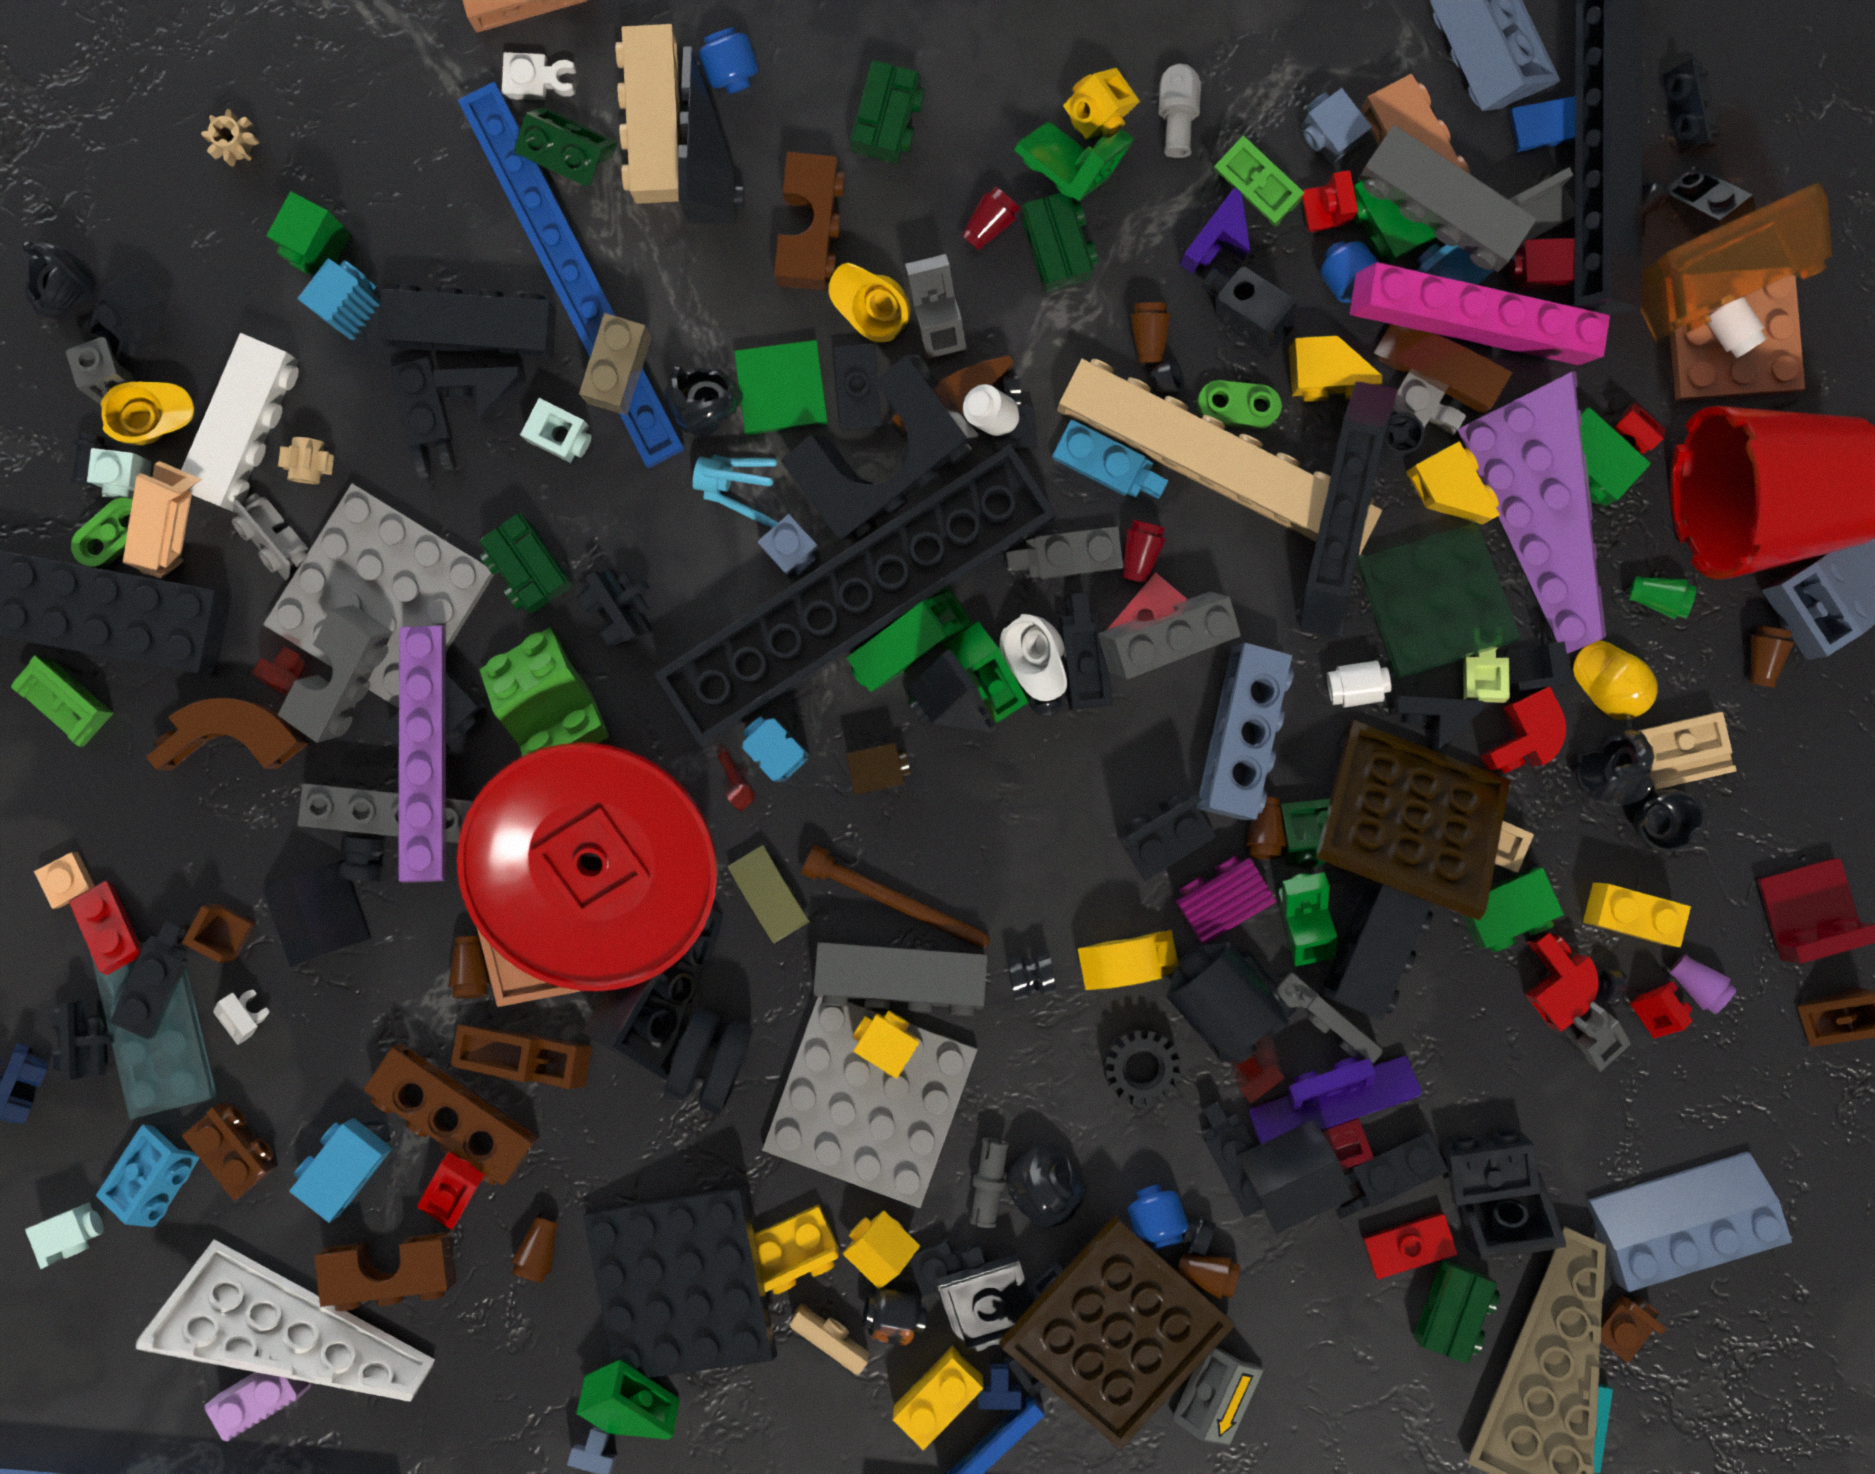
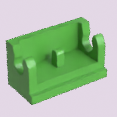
[1214,135,1304,227]
[11,655,114,747]

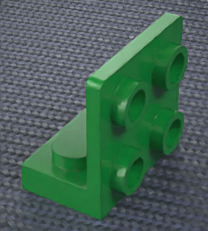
[1014,122,1135,201]

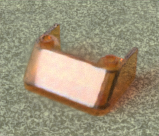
[1640,182,1832,342]

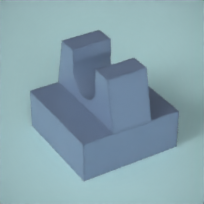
[567,1426,617,1474]

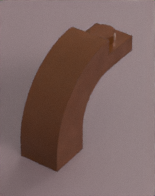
[146,698,309,771]

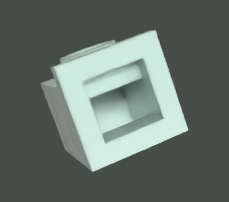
[520,398,591,463]
[87,448,152,499]
[25,1202,103,1269]

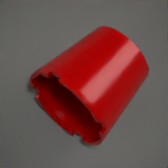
[1670,406,1875,580]

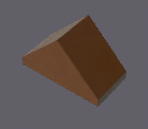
[1797,987,1875,1047]

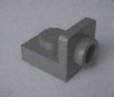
[66,337,135,403]

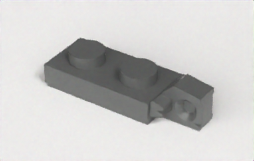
[1005,526,1123,580]
[1276,971,1383,1064]

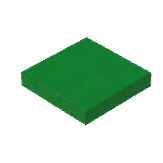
[734,340,828,435]

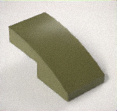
[727,845,810,943]

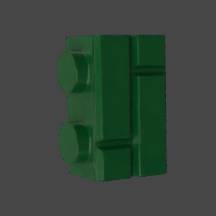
[850,60,926,164]
[1020,192,1099,293]
[479,513,573,613]
[1413,1259,1499,1364]

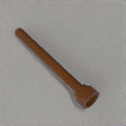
[800,843,990,948]

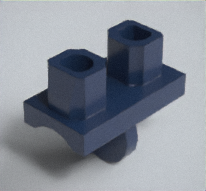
[0,1042,49,1124]

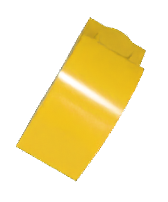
[1078,930,1178,990]

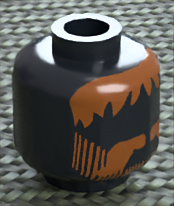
[862,1285,927,1346]

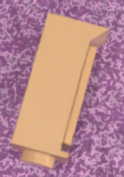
[123,461,203,579]

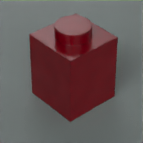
[1509,238,1575,292]

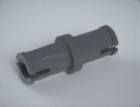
[970,1138,1009,1228]

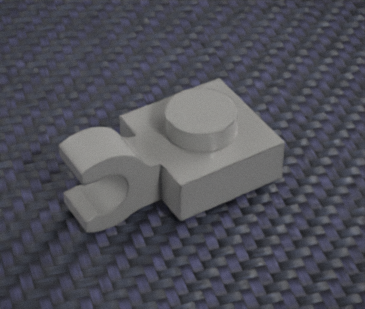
[1393,372,1466,435]

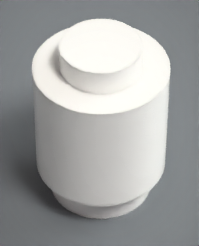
[1704,293,1767,359]
[963,385,1019,436]
[1327,660,1391,708]

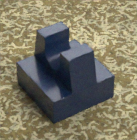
[977,1363,1021,1410]

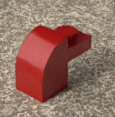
[1479,686,1566,774]
[1524,932,1598,1032]

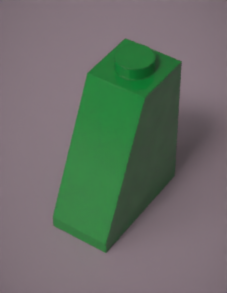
[847,590,974,692]

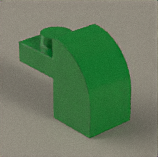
[1278,872,1338,967]

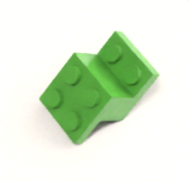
[479,627,609,756]

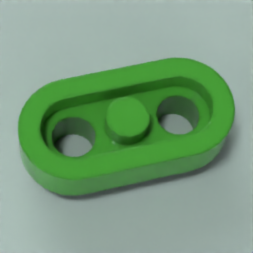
[1197,380,1282,429]
[71,497,133,568]

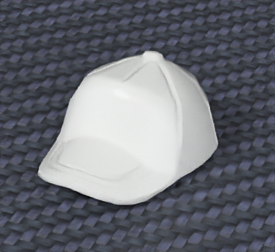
[999,614,1067,701]

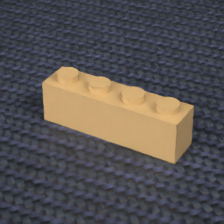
[616,24,682,204]

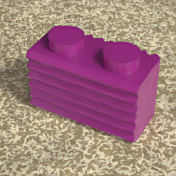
[1174,855,1276,945]

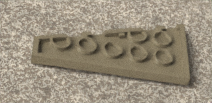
[1467,1226,1606,1474]

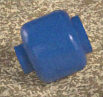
[698,27,759,95]
[1320,241,1379,303]
[1127,1184,1189,1251]

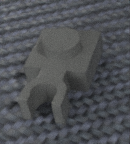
[1573,1002,1631,1072]

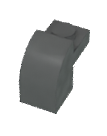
[905,254,967,359]

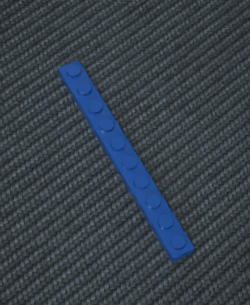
[458,81,685,469]

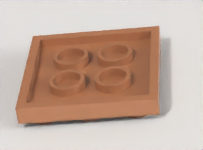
[1665,266,1805,401]

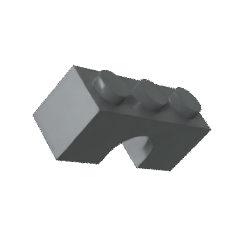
[1098,592,1241,679]
[278,605,393,743]

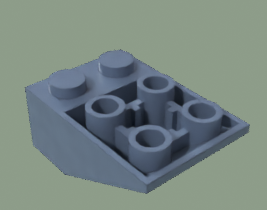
[1762,538,1875,660]

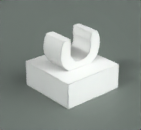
[213,990,269,1045]

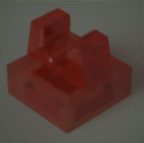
[252,647,305,695]
[1237,1056,1285,1104]

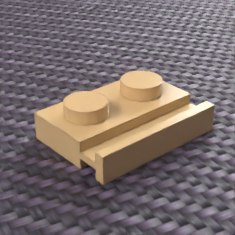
[1638,712,1737,790]

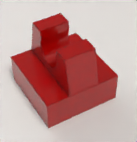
[1614,402,1666,455]
[1630,981,1693,1038]

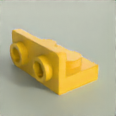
[754,1204,840,1295]

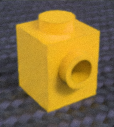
[851,1010,920,1079]
[843,1211,920,1289]

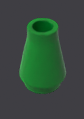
[1628,576,1696,620]

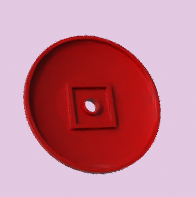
[457,743,718,991]

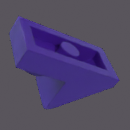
[1180,187,1250,274]

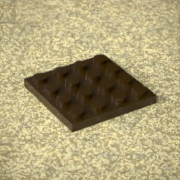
[1316,720,1510,921]
[998,1215,1236,1450]

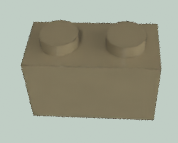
[579,313,652,416]

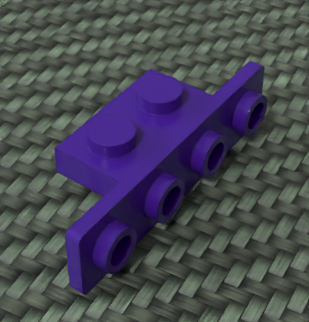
[1249,1056,1422,1144]

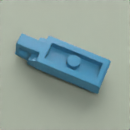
[1052,419,1168,499]

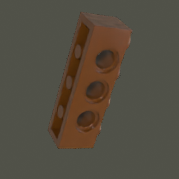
[363,1043,540,1186]

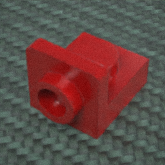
[1301,170,1358,232]

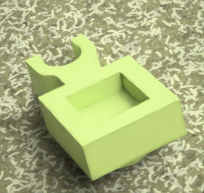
[1463,629,1510,703]

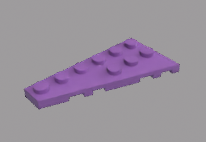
[1458,371,1606,654]

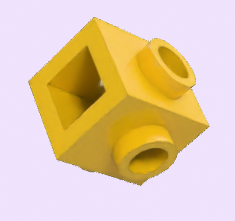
[1063,67,1140,139]

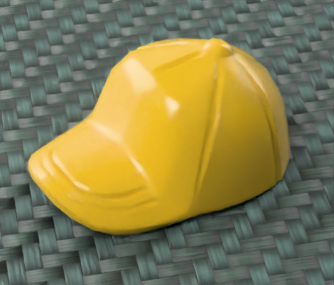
[828,263,911,342]
[100,382,195,446]
[1573,640,1658,720]

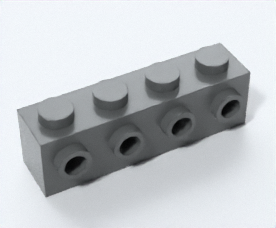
[1358,125,1537,272]
[814,943,987,1016]

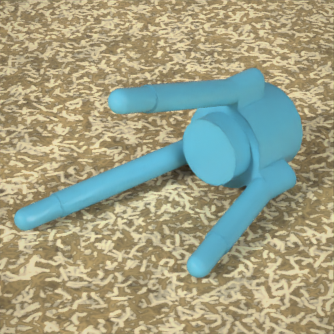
[692,455,779,528]

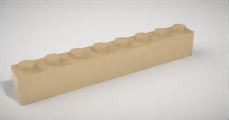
[1057,359,1382,555]

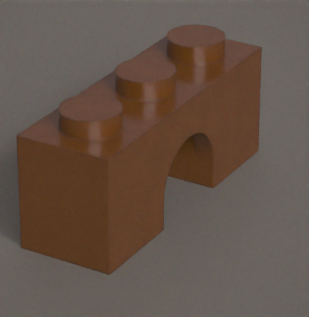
[774,152,845,291]
[314,1231,457,1311]

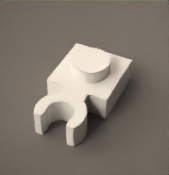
[502,52,576,100]

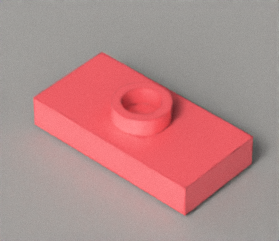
[1107,573,1187,630]

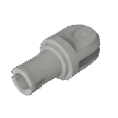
[1159,63,1201,158]

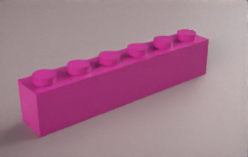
[1349,262,1610,365]

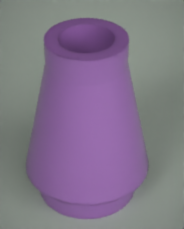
[1669,954,1737,1014]

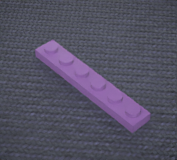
[399,626,446,883]

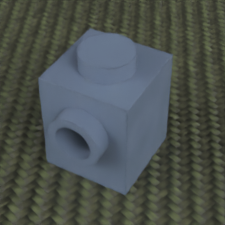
[1302,88,1372,165]
[757,514,820,578]

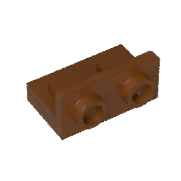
[182,1101,278,1201]

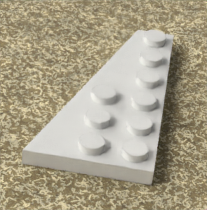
[136,1240,435,1402]

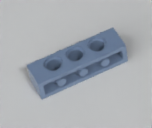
[1196,643,1294,820]

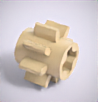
[201,109,259,166]
[278,437,334,484]

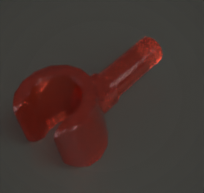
[718,751,754,811]

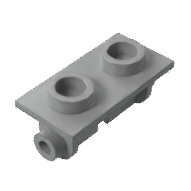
[232,493,309,581]

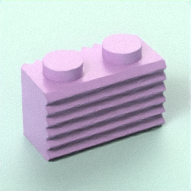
[205,1372,311,1441]

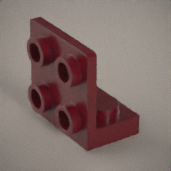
[1758,858,1875,964]

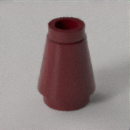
[961,186,1020,251]
[1122,519,1166,583]

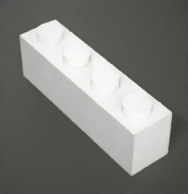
[181,333,299,512]

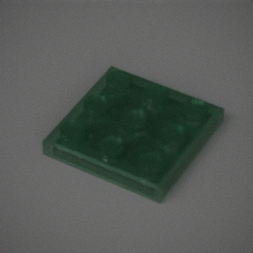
[1357,522,1521,679]

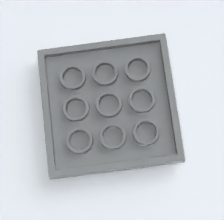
[263,484,494,708]
[762,997,978,1208]

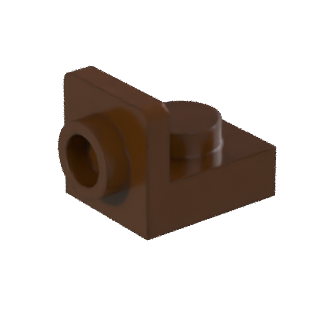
[1601,1293,1667,1363]

